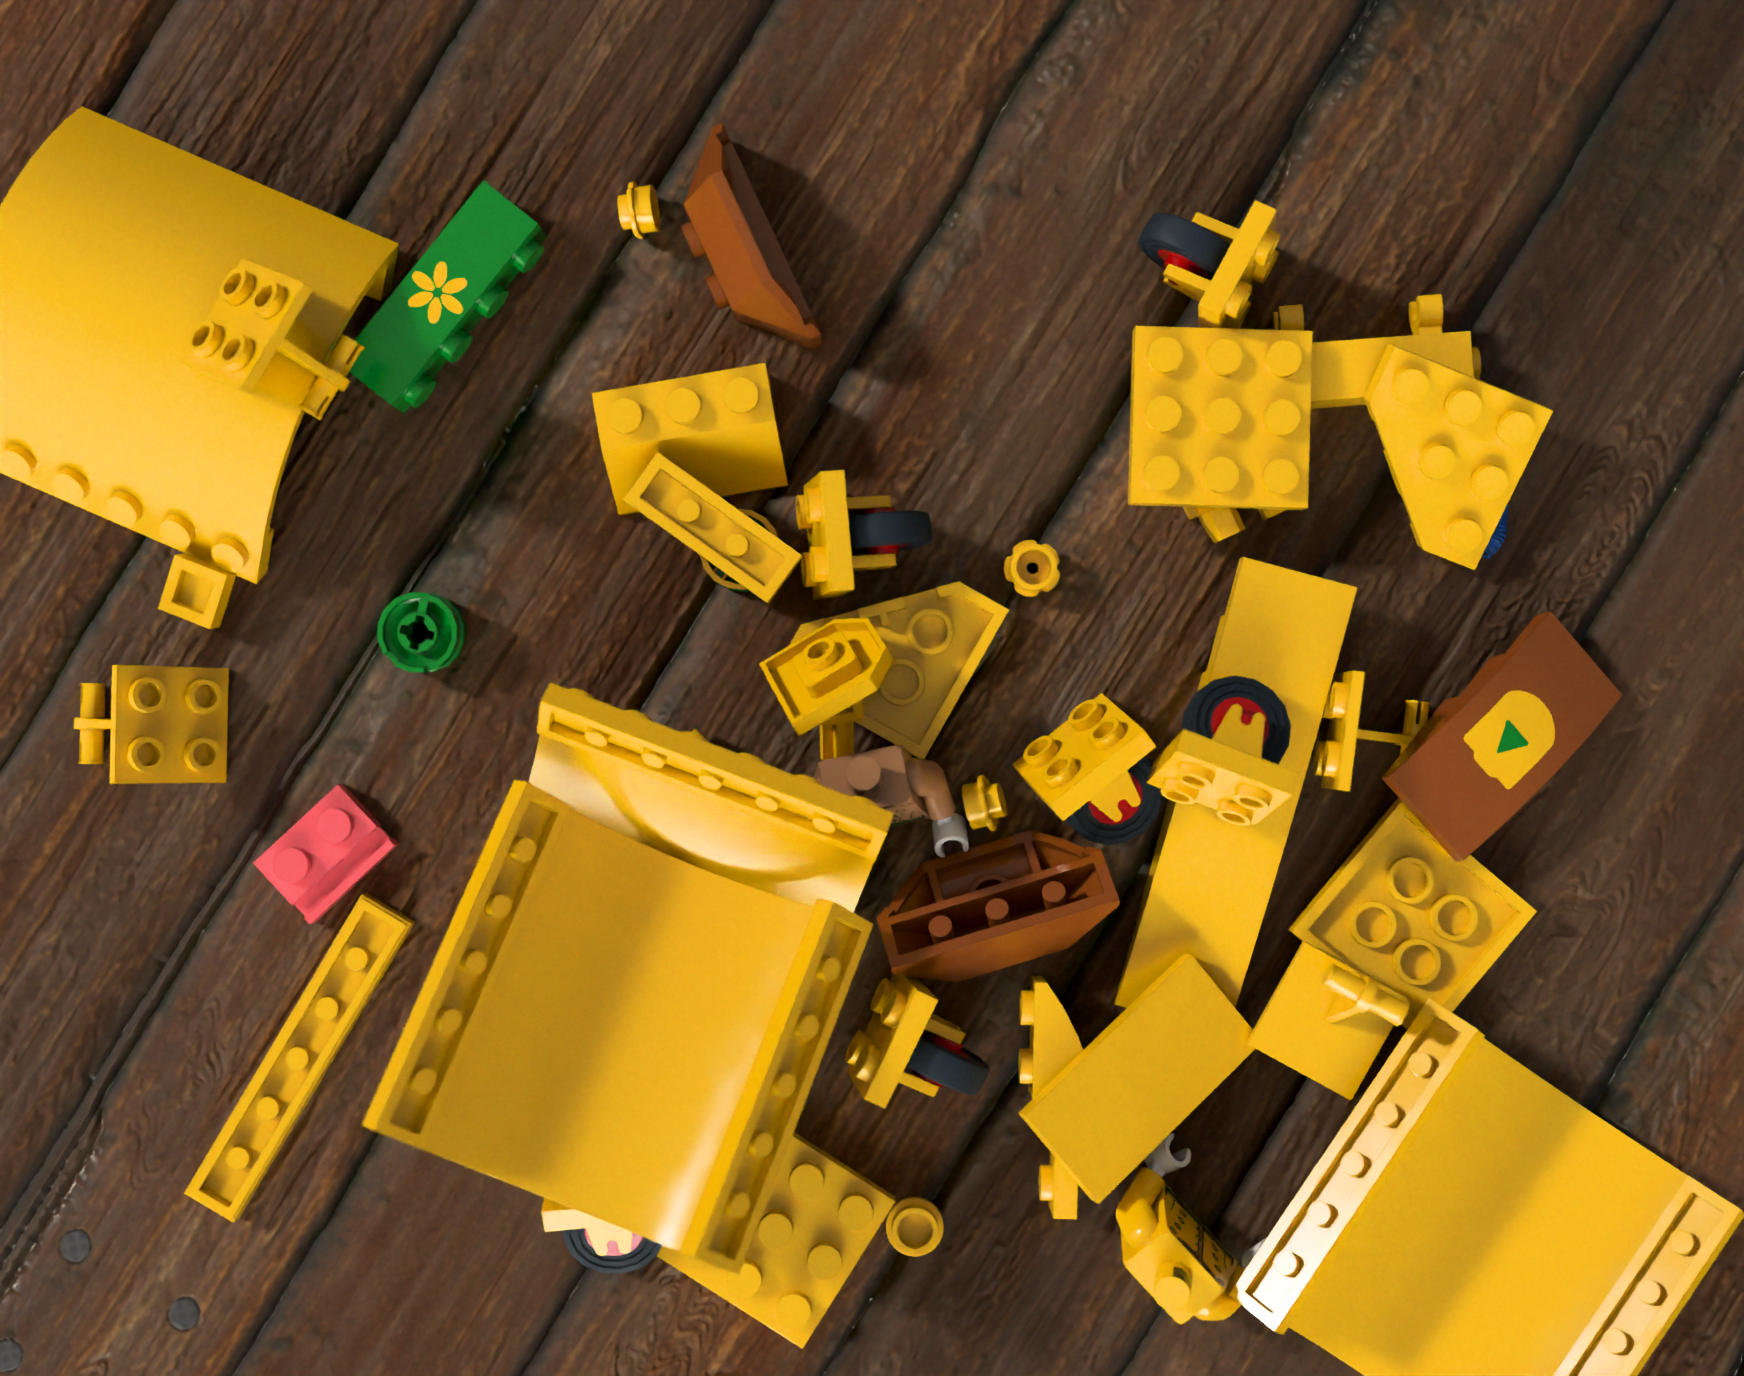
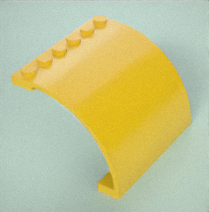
[0,106,399,584]
[529,682,894,913]
[362,780,874,1275]
[1229,998,1744,1376]

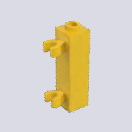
[1272,294,1481,409]

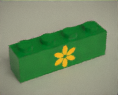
[349,180,547,414]

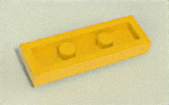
[623,452,802,604]

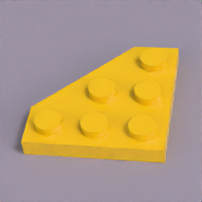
[1364,343,1553,570]
[790,581,1009,759]

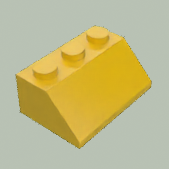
[592,363,788,515]

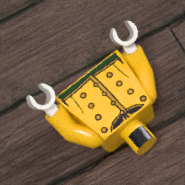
[1116,1133,1267,1324]

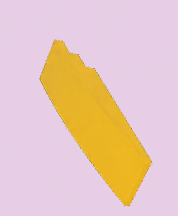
[1114,557,1357,1008]

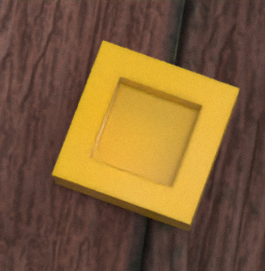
[158,553,237,629]

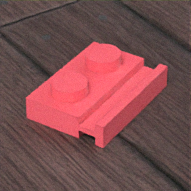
[253,784,399,924]

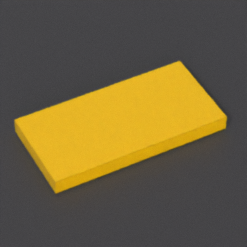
[1018,953,1256,1204]

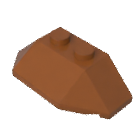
[680,122,822,348]
[876,830,1120,982]

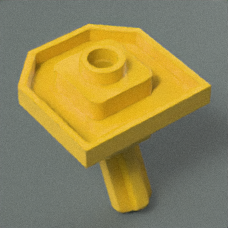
[759,618,894,761]

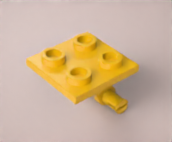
[180,258,364,420]
[74,665,229,784]
[1313,670,1431,791]
[1246,941,1409,1100]

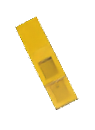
[1018,975,1083,1219]

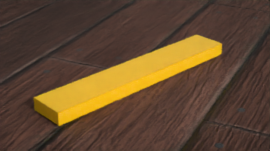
[184,893,415,1223]

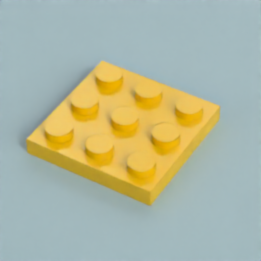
[1128,326,1313,510]
[1287,798,1537,1030]
[656,1132,896,1349]

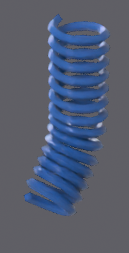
[1482,505,1509,559]

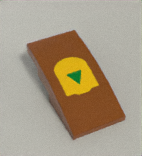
[1382,611,1622,862]

